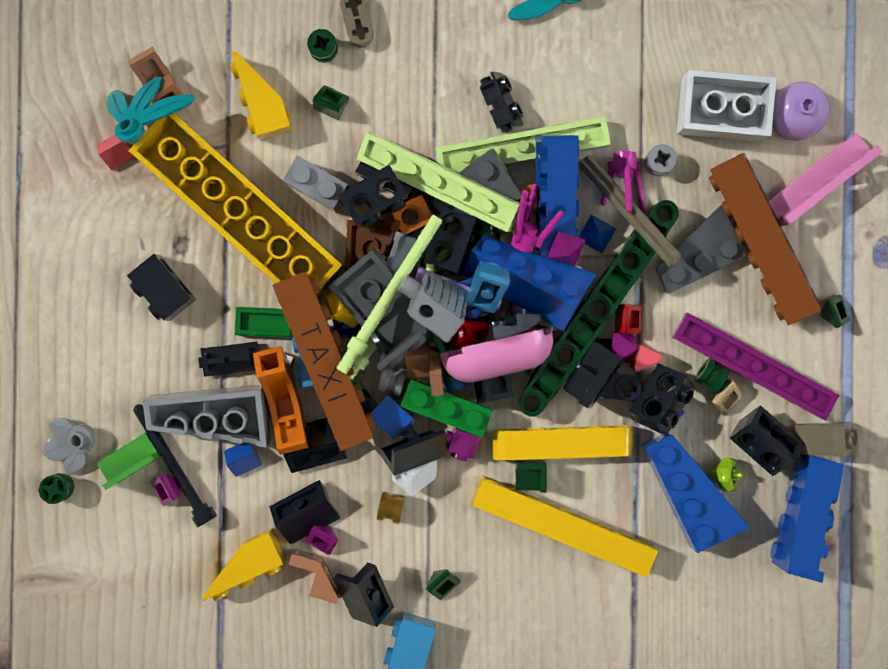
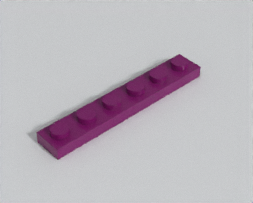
[672,312,840,421]

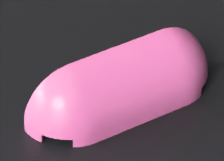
[440,328,553,383]

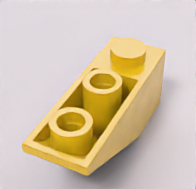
[230,51,294,141]
[202,528,287,601]

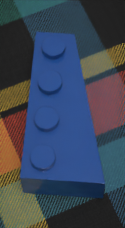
[535,135,579,254]
[462,235,597,331]
[641,433,750,553]
[770,455,844,583]

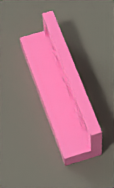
[769,133,883,226]

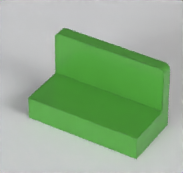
[96,433,161,490]

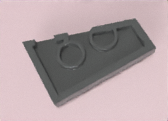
[655,205,747,294]

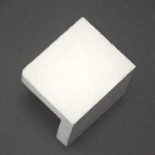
[392,460,437,496]

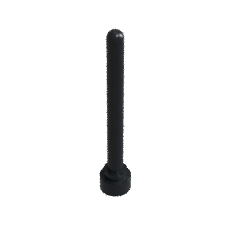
[133,404,217,528]

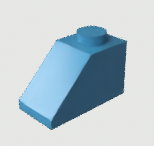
[467,261,510,313]

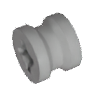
[644,144,677,176]
[378,365,407,397]

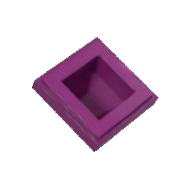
[547,231,586,267]
[612,333,639,362]
[150,473,179,506]
[306,526,339,555]

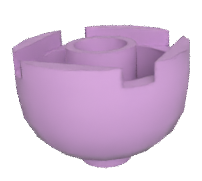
[772,81,830,141]

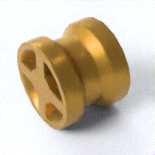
[376,491,405,524]

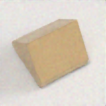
[705,379,743,415]

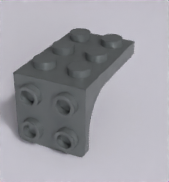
[329,248,432,370]

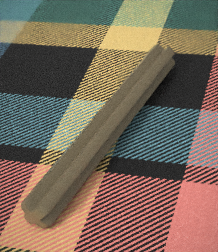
[579,155,681,266]

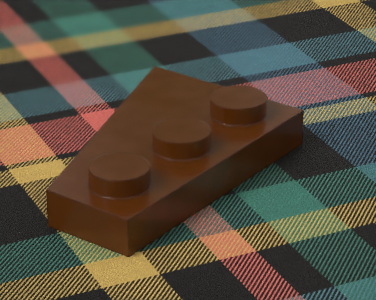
[345,220,401,272]

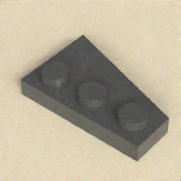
[424,149,523,215]

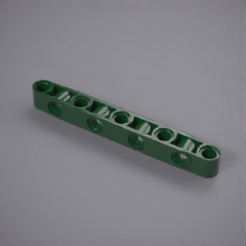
[517,200,679,417]

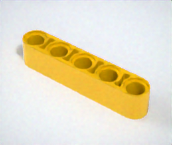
[492,425,634,460]

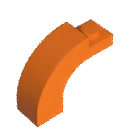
[253,346,308,455]

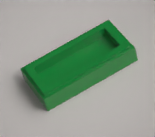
[235,307,293,338]

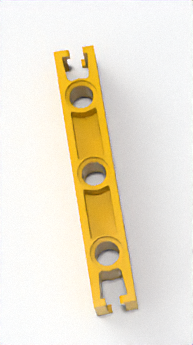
[471,476,658,578]

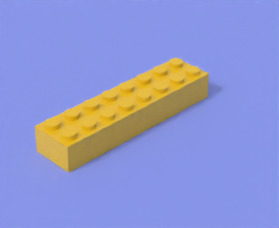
[129,113,345,297]

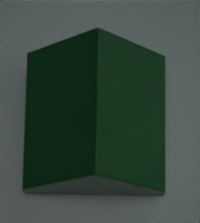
[312,85,349,121]

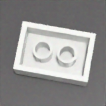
[676,70,777,142]

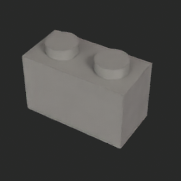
[282,155,350,213]

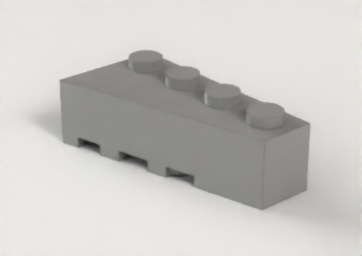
[143,385,271,447]

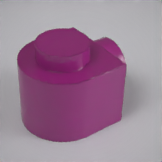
[446,427,481,462]

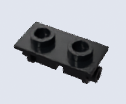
[479,71,524,134]
[198,341,259,377]

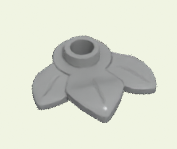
[43,418,95,474]

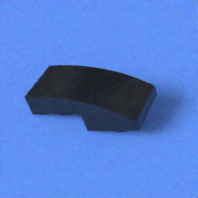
[477,309,541,343]

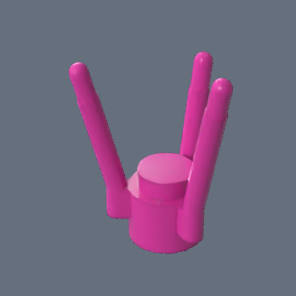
[600,151,647,213]
[511,183,564,253]

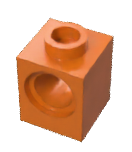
[389,195,432,236]

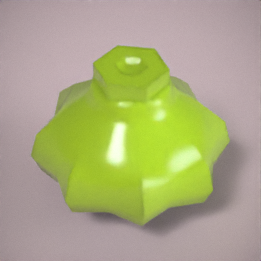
[709,458,743,492]

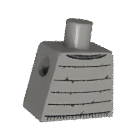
[397,272,469,342]

